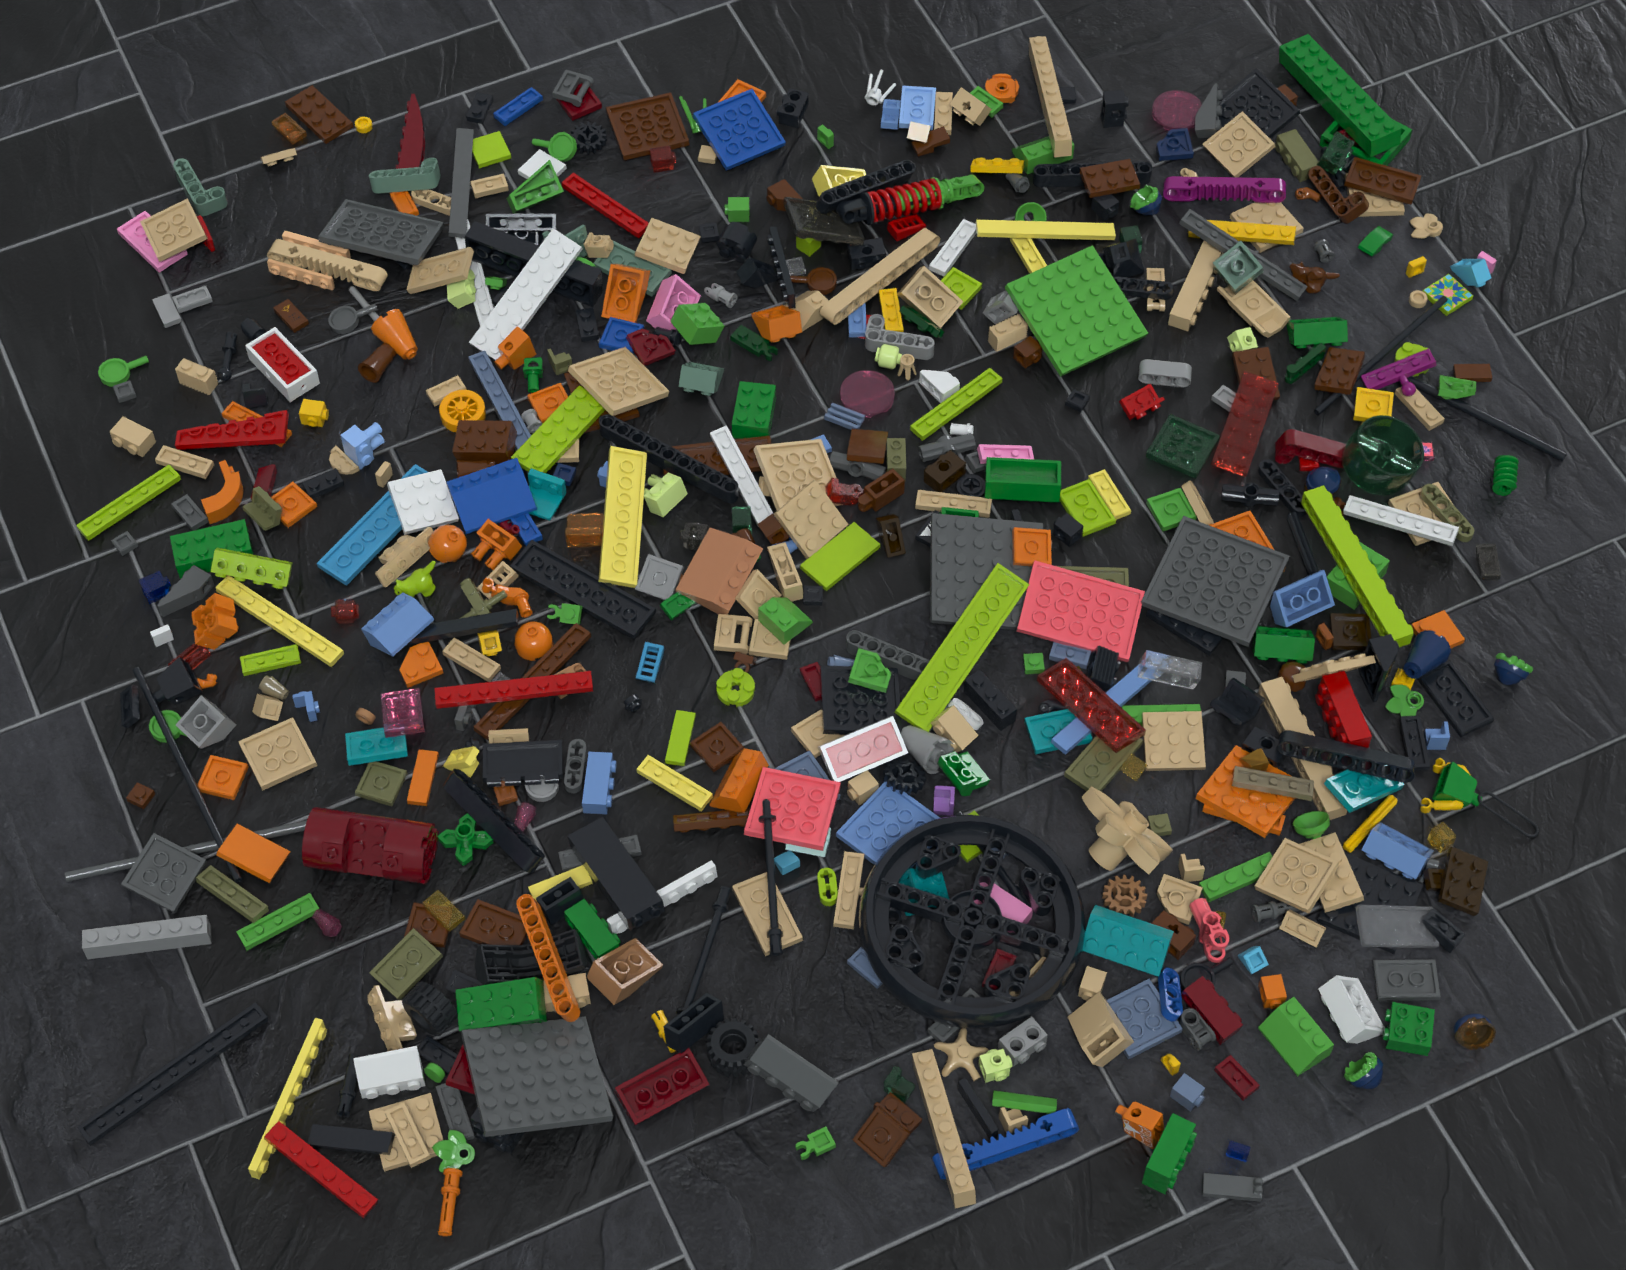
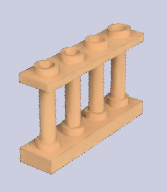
[267,231,351,290]

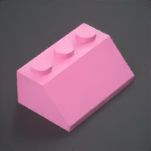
[646,274,701,331]

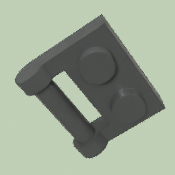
[552,70,594,107]

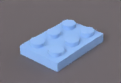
[899,86,936,130]

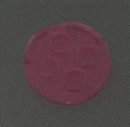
[1152,90,1202,131]
[840,370,895,417]

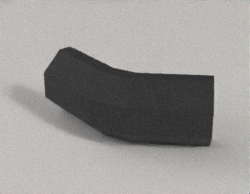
[475,929,587,985]

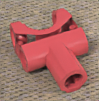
[1189,898,1229,963]

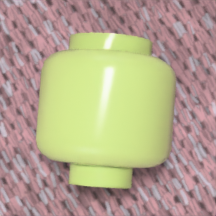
[875,344,902,369]

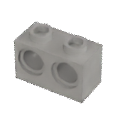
[983,290,1018,324]
[998,1017,1048,1067]

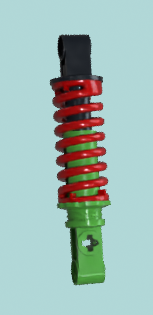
[836,174,984,225]

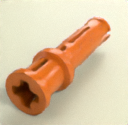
[438,1168,463,1236]

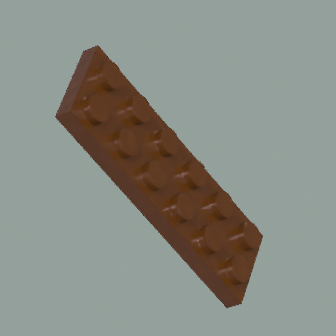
[663,436,772,480]

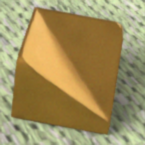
[1240,748,1269,771]

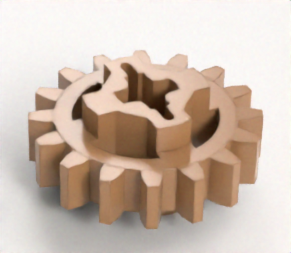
[1102,875,1147,917]

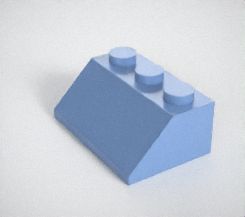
[1270,570,1335,627]
[361,593,434,656]
[1362,822,1434,879]

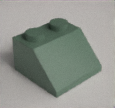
[678,361,724,396]

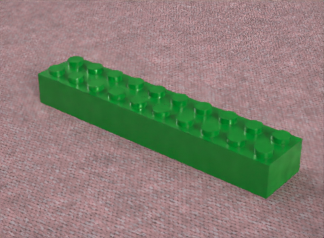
[1279,34,1401,157]

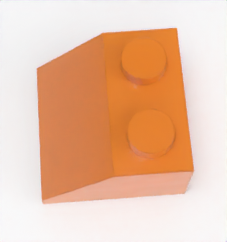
[751,305,802,342]

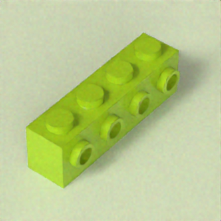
[211,547,293,589]

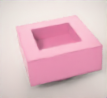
[1477,251,1497,274]

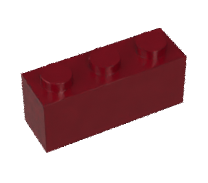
[1181,976,1243,1045]

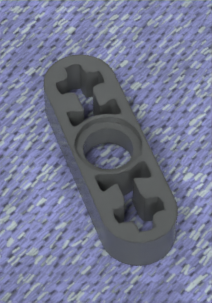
[564,739,587,793]

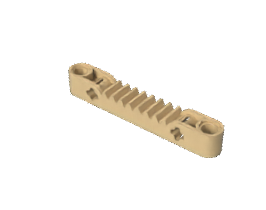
[267,239,388,291]

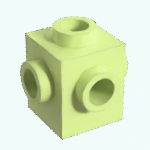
[1227,327,1258,352]
[978,1049,1012,1083]

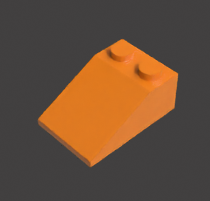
[601,264,650,323]

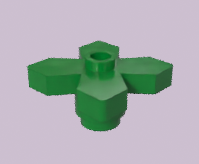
[438,813,494,866]

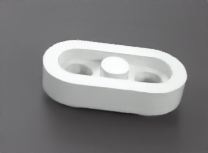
[948,698,984,730]

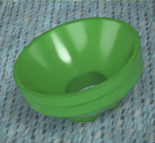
[1015,202,1047,221]
[1293,811,1330,839]

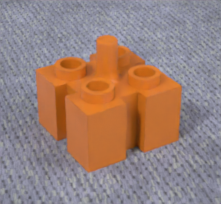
[192,593,238,650]

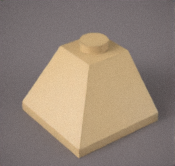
[784,290,829,332]

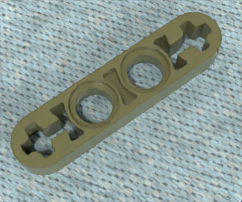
[1421,484,1474,542]

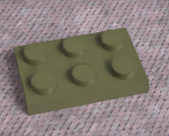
[369,928,443,1001]

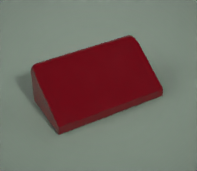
[251,464,277,500]

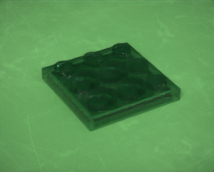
[1146,414,1220,479]

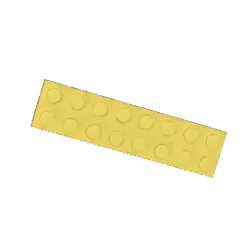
[598,446,647,588]

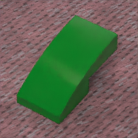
[1358,226,1393,256]

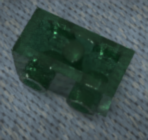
[1317,132,1354,175]

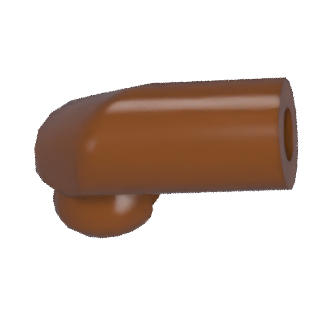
[1295,187,1322,202]

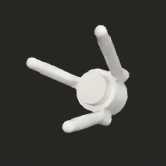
[865,69,896,105]

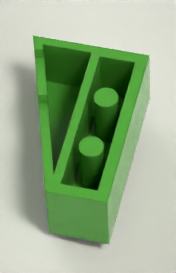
[506,160,564,214]

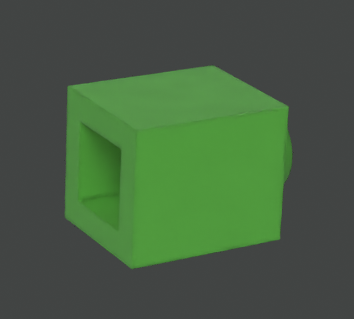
[725,197,750,222]

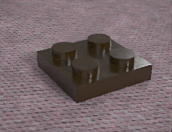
[1329,613,1372,650]

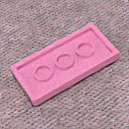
[117,211,188,273]

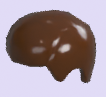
[1278,661,1307,692]

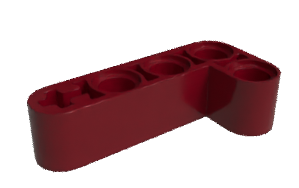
[1275,429,1350,468]

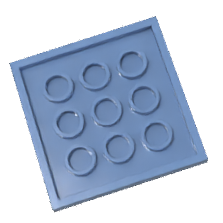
[836,782,940,868]

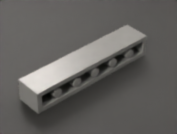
[82,915,212,959]

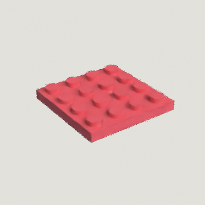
[744,767,841,851]

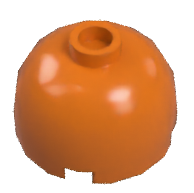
[428,524,467,563]
[515,621,553,661]

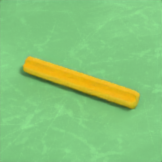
[1343,795,1398,853]

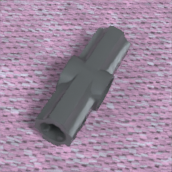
[918,433,976,462]

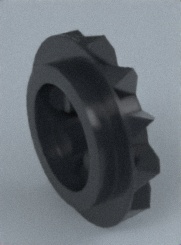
[956,474,985,497]

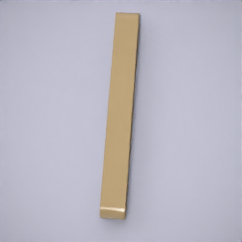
[820,228,940,325]

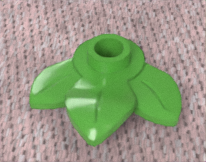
[1385,685,1424,716]
[432,1130,475,1172]

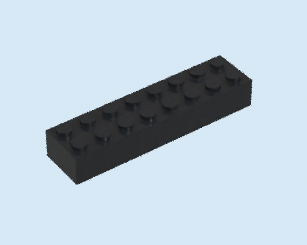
[465,221,603,307]

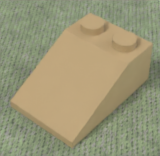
[897,266,963,328]

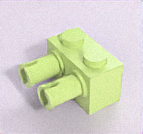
[644,473,688,517]

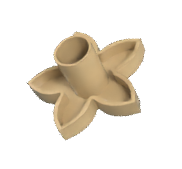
[1082,787,1173,874]

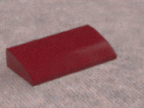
[614,1048,709,1125]

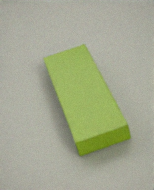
[240,644,301,676]
[665,710,696,766]

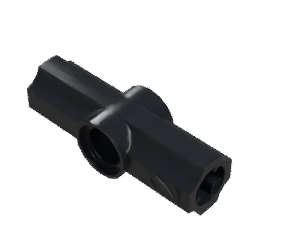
[1221,483,1279,507]

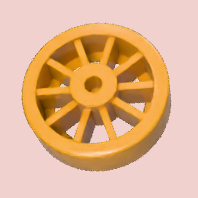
[439,390,486,433]

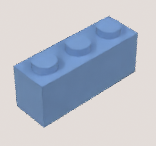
[582,751,617,814]

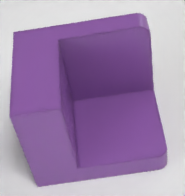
[933,786,955,816]

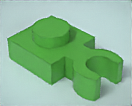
[547,603,582,625]
[795,1126,836,1160]

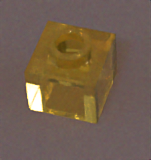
[1428,822,1456,853]

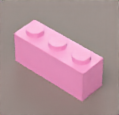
[974,882,1033,934]

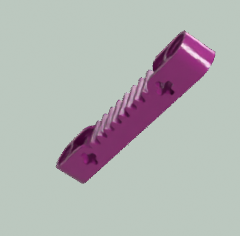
[1163,176,1286,203]

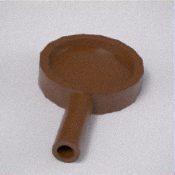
[790,267,837,295]

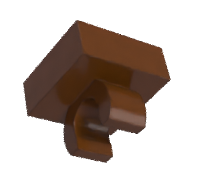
[734,652,757,673]

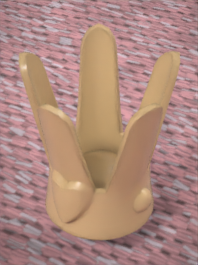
[898,354,916,380]

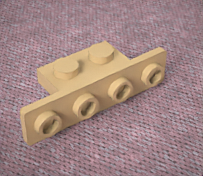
[375,527,433,587]
[368,985,417,1052]

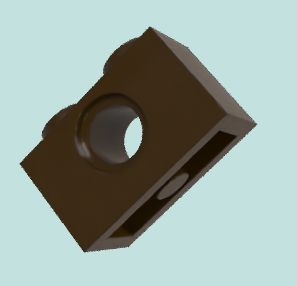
[924,450,966,492]

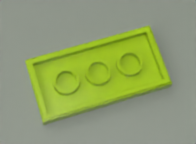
[800,522,880,591]

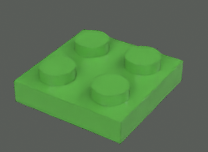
[1146,488,1197,532]

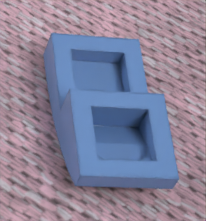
[881,99,901,129]

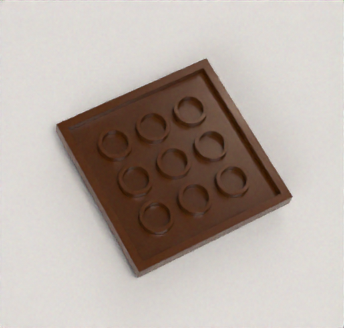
[606,92,690,160]

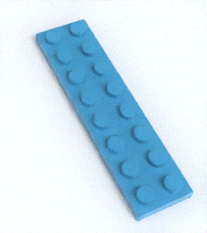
[317,464,428,586]

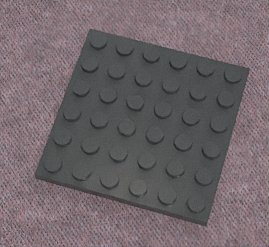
[930,513,1043,630]
[1141,516,1290,647]
[461,1016,613,1137]

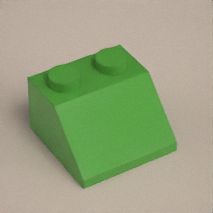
[758,597,813,645]

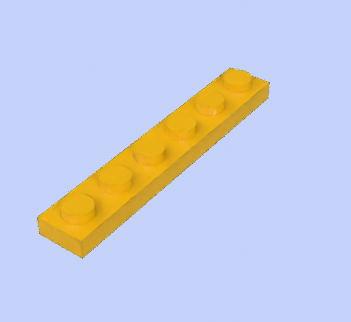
[1188,220,1296,245]

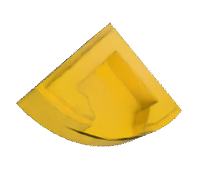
[1160,1054,1181,1076]

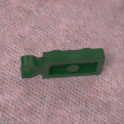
[899,305,945,338]
[730,325,778,361]

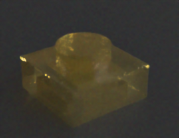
[1120,753,1148,781]

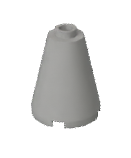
[901,725,954,774]

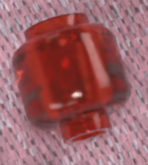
[331,599,359,624]

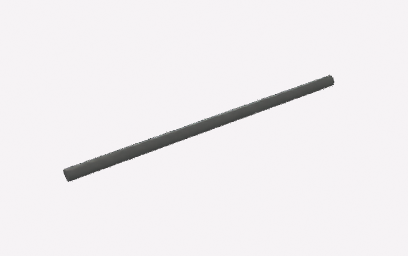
[65,820,307,882]

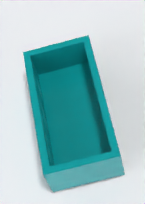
[1082,905,1174,977]

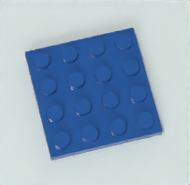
[693,89,786,171]

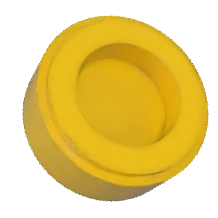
[355,117,373,133]

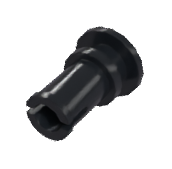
[654,326,683,347]

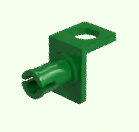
[523,357,543,393]

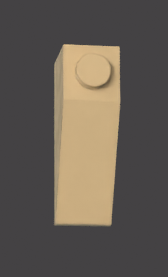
[767,542,803,602]

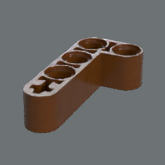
[1308,166,1369,224]

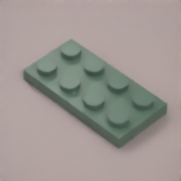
[593,241,672,296]

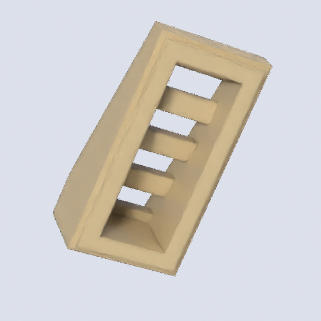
[477,561,519,599]

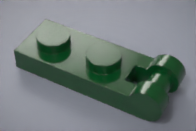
[1284,343,1326,384]

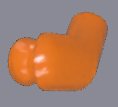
[197,674,217,689]

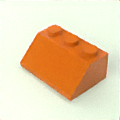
[709,748,769,813]

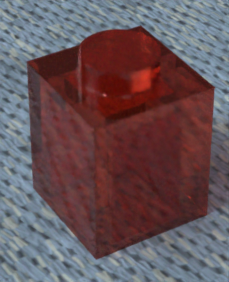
[650,145,676,173]

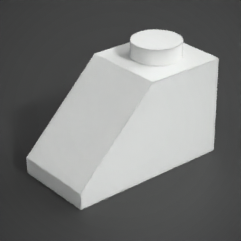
[919,370,960,403]

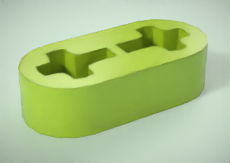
[817,868,838,906]

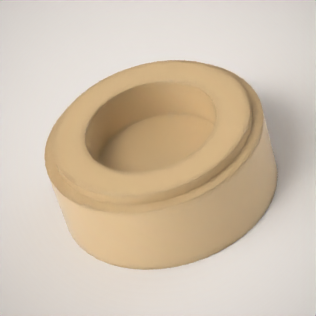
[1409,290,1428,308]

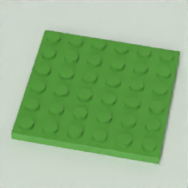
[1005,245,1148,377]

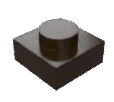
[1423,868,1444,891]

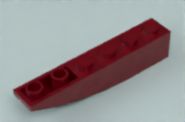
[396,94,425,169]

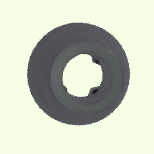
[1006,173,1030,193]

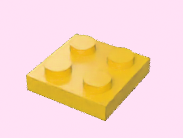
[1353,387,1394,425]

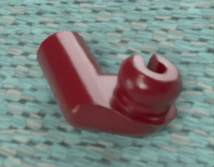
[499,520,520,535]

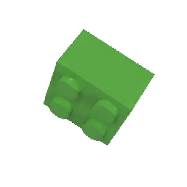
[670,303,725,345]

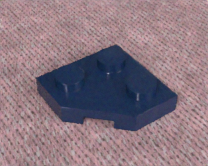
[1156,128,1194,161]

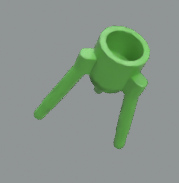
[679,96,707,133]

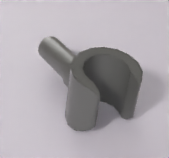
[1418,858,1439,884]

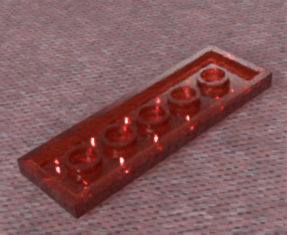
[1211,371,1279,477]
[1037,658,1146,753]

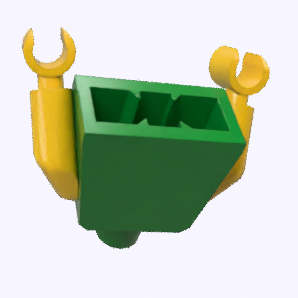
[1420,758,1482,813]

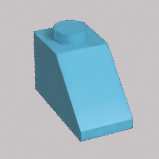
[1450,259,1491,287]

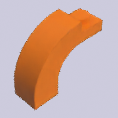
[201,460,243,524]

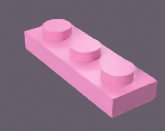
[977,444,1034,464]

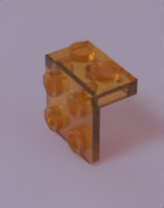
[565,513,604,547]

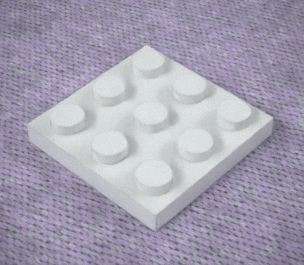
[387,469,459,535]

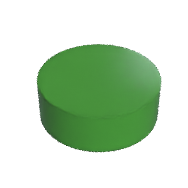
[424,1063,445,1083]

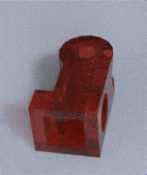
[825,478,864,505]

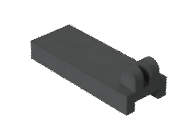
[1202,1173,1263,1202]

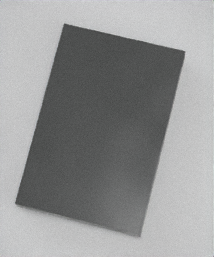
[1372,959,1441,1001]

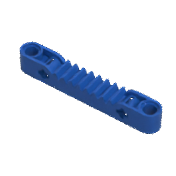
[932,1108,1079,1179]

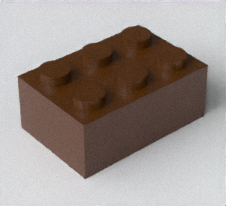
[452,420,517,464]

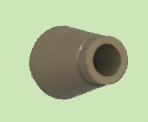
[259,676,289,701]

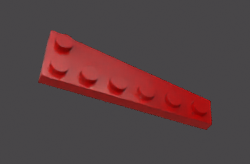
[175,410,289,450]

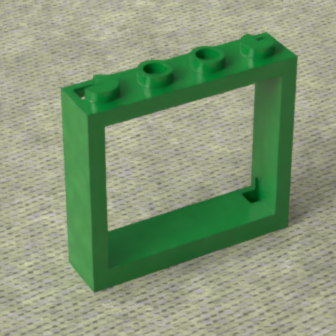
[1319,118,1412,166]

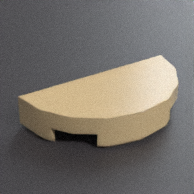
[329,446,360,475]

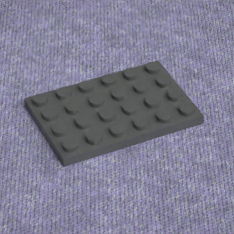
[319,199,444,265]

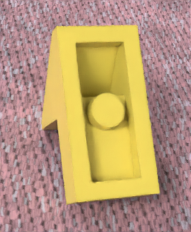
[443,746,479,778]

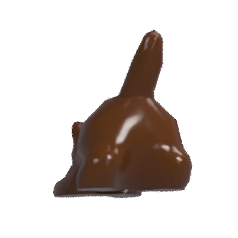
[1290,261,1340,294]

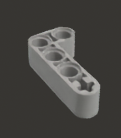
[865,314,934,360]

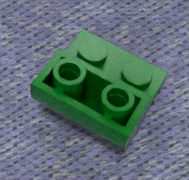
[938,751,990,796]

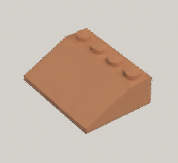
[675,528,763,615]

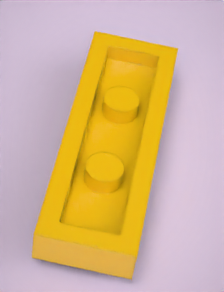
[971,158,1024,173]
[879,288,904,332]

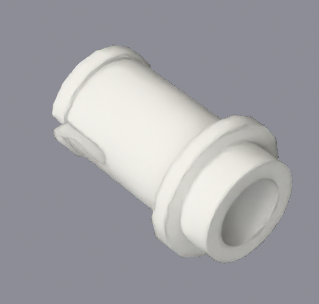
[950,423,974,435]

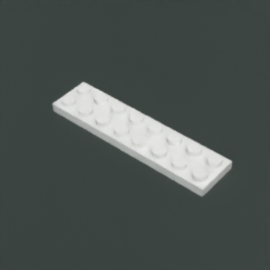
[469,228,583,360]

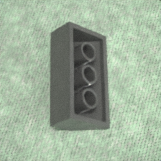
[743,1034,838,1112]

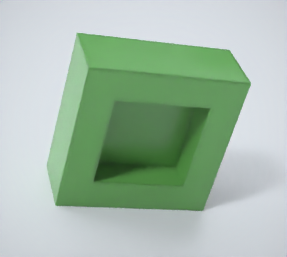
[817,124,834,149]
[485,276,507,290]
[1023,653,1045,674]

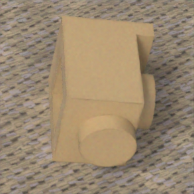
[583,233,614,258]

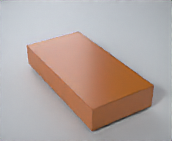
[390,191,419,216]

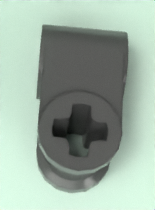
[1179,1008,1216,1051]

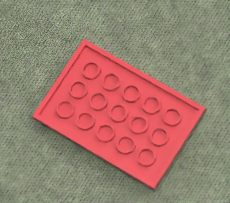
[1016,560,1145,662]

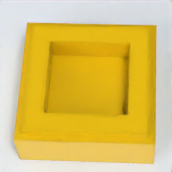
[1406,256,1427,278]

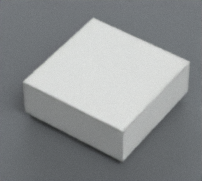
[150,625,174,647]

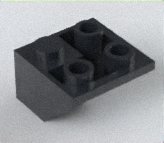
[1103,238,1145,278]

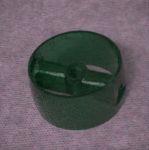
[1342,415,1424,496]

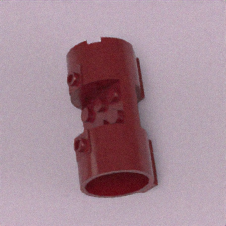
[302,807,438,884]

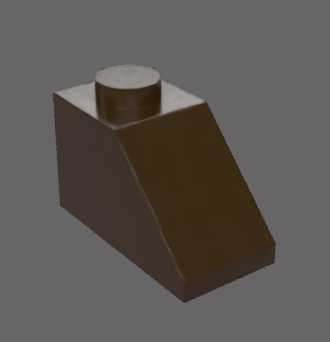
[876,514,906,558]

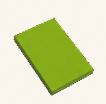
[1060,479,1116,537]

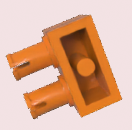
[471,519,522,570]

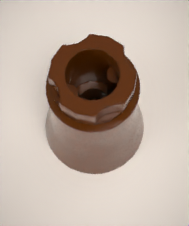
[358,343,396,383]
[456,459,495,478]

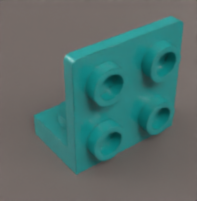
[528,468,566,521]
[898,868,949,916]

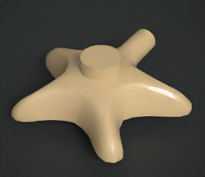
[934,1028,989,1081]

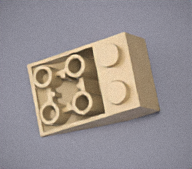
[1068,992,1134,1067]

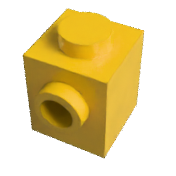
[299,399,329,427]
[477,630,502,656]

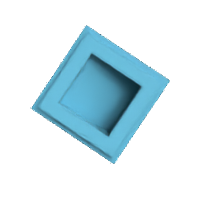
[774,850,800,875]
[1238,946,1269,974]

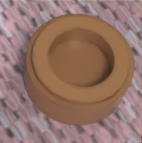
[355,708,376,725]

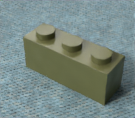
[1275,129,1321,182]

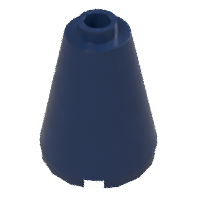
[1404,630,1451,679]

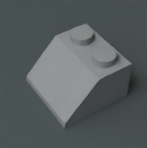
[176,695,236,749]

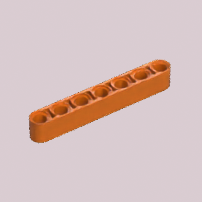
[516,894,580,1022]

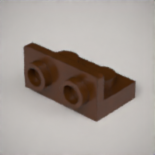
[873,1092,922,1133]

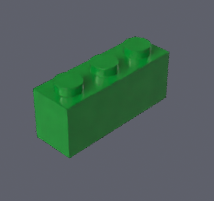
[564,899,621,960]

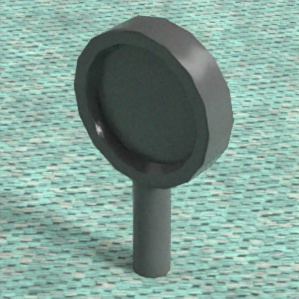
[328,304,378,334]

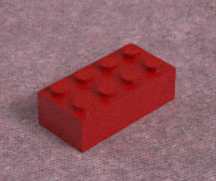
[1315,671,1372,757]

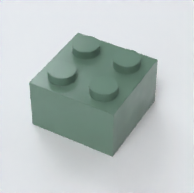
[1213,241,1264,294]

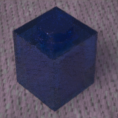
[139,571,171,604]

